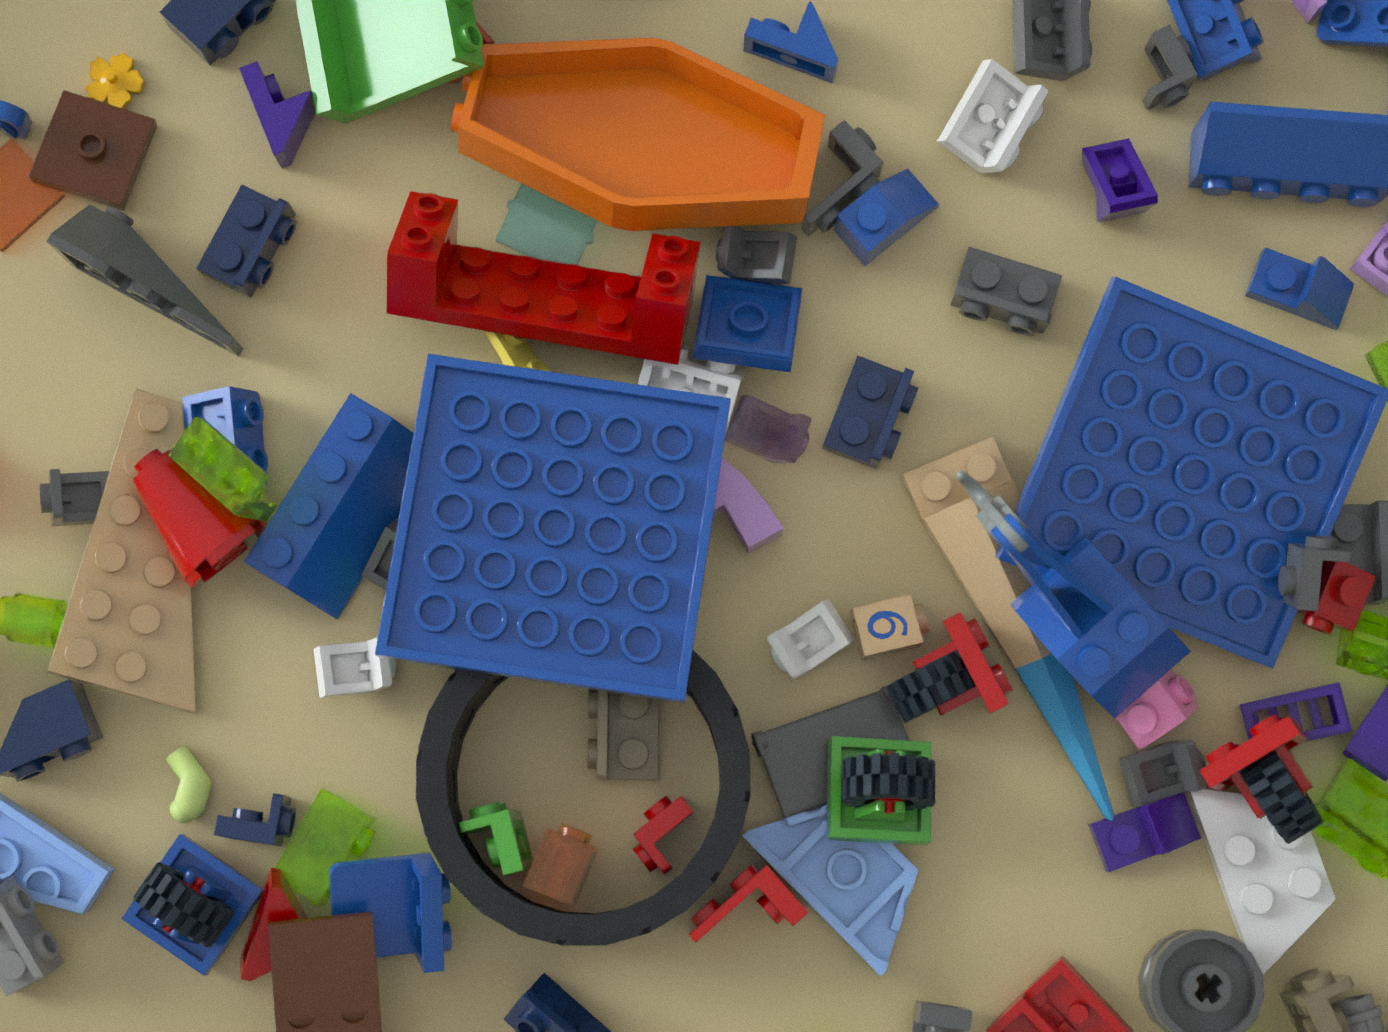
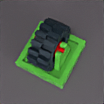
[827,736,935,845]

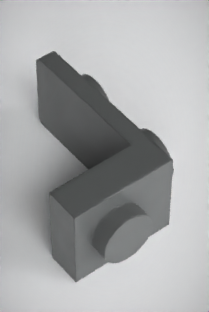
[802,120,883,236]

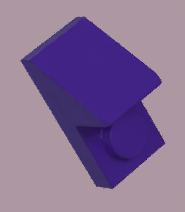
[239,61,316,169]
[1082,138,1158,222]
[1088,792,1201,872]

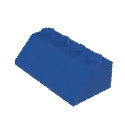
[1188,102,1388,207]
[244,393,414,620]

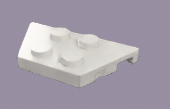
[1187,789,1336,974]

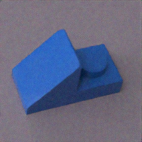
[743,1,838,84]
[1245,247,1354,330]

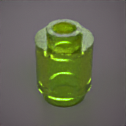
[0,592,67,649]

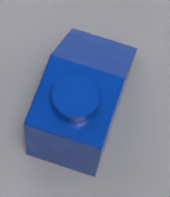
[834,169,939,266]

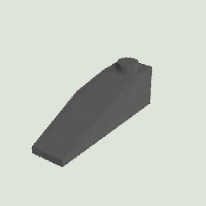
[46,204,243,356]

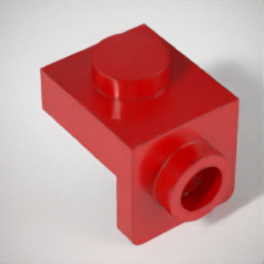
[1297,561,1376,635]
[632,795,693,874]

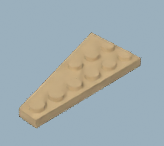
[47,389,196,714]

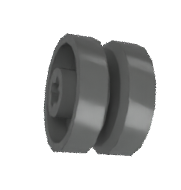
[1138,929,1264,1032]

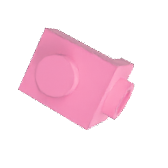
[1116,670,1198,751]

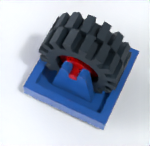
[121,834,264,976]

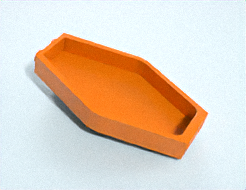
[451,38,825,231]

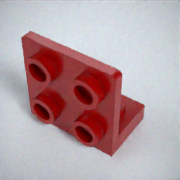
[689,864,808,943]

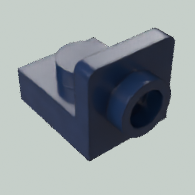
[214,793,296,847]

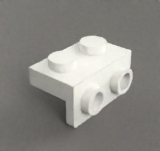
[937,59,1048,174]

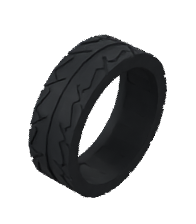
[416,650,750,946]

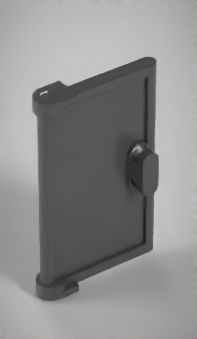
[751,684,909,818]

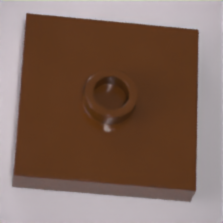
[29,90,157,211]

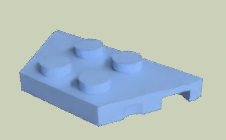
[742,804,918,976]

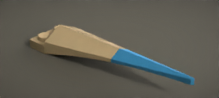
[901,436,1114,821]

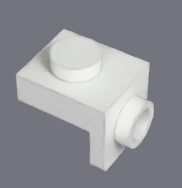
[767,599,856,679]
[313,637,396,698]

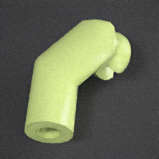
[166,745,212,823]

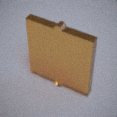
[0,139,66,252]

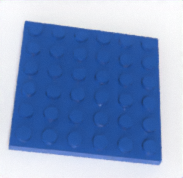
[995,277,1388,669]
[375,354,731,703]

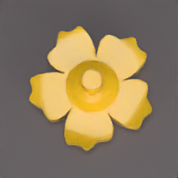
[85,52,145,109]

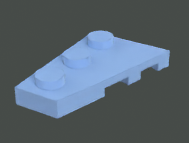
[0,793,115,914]

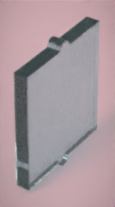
[495,183,597,265]

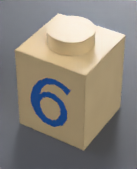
[850,594,929,661]

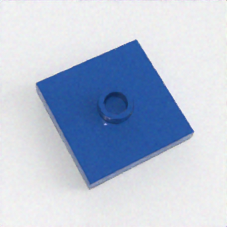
[693,275,802,373]

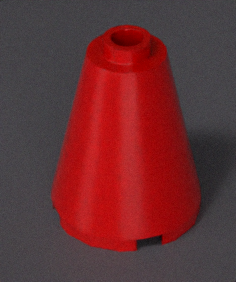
[133,449,267,590]

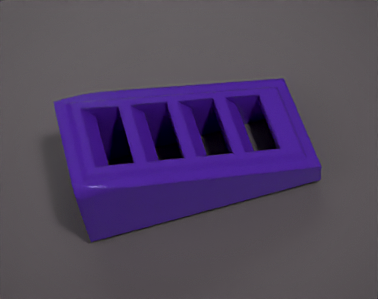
[1240,682,1352,742]

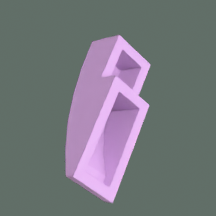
[713,457,784,554]

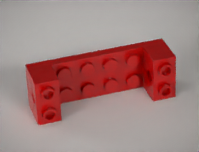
[386,191,701,365]

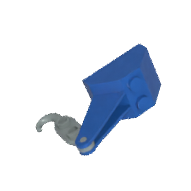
[956,470,1191,718]

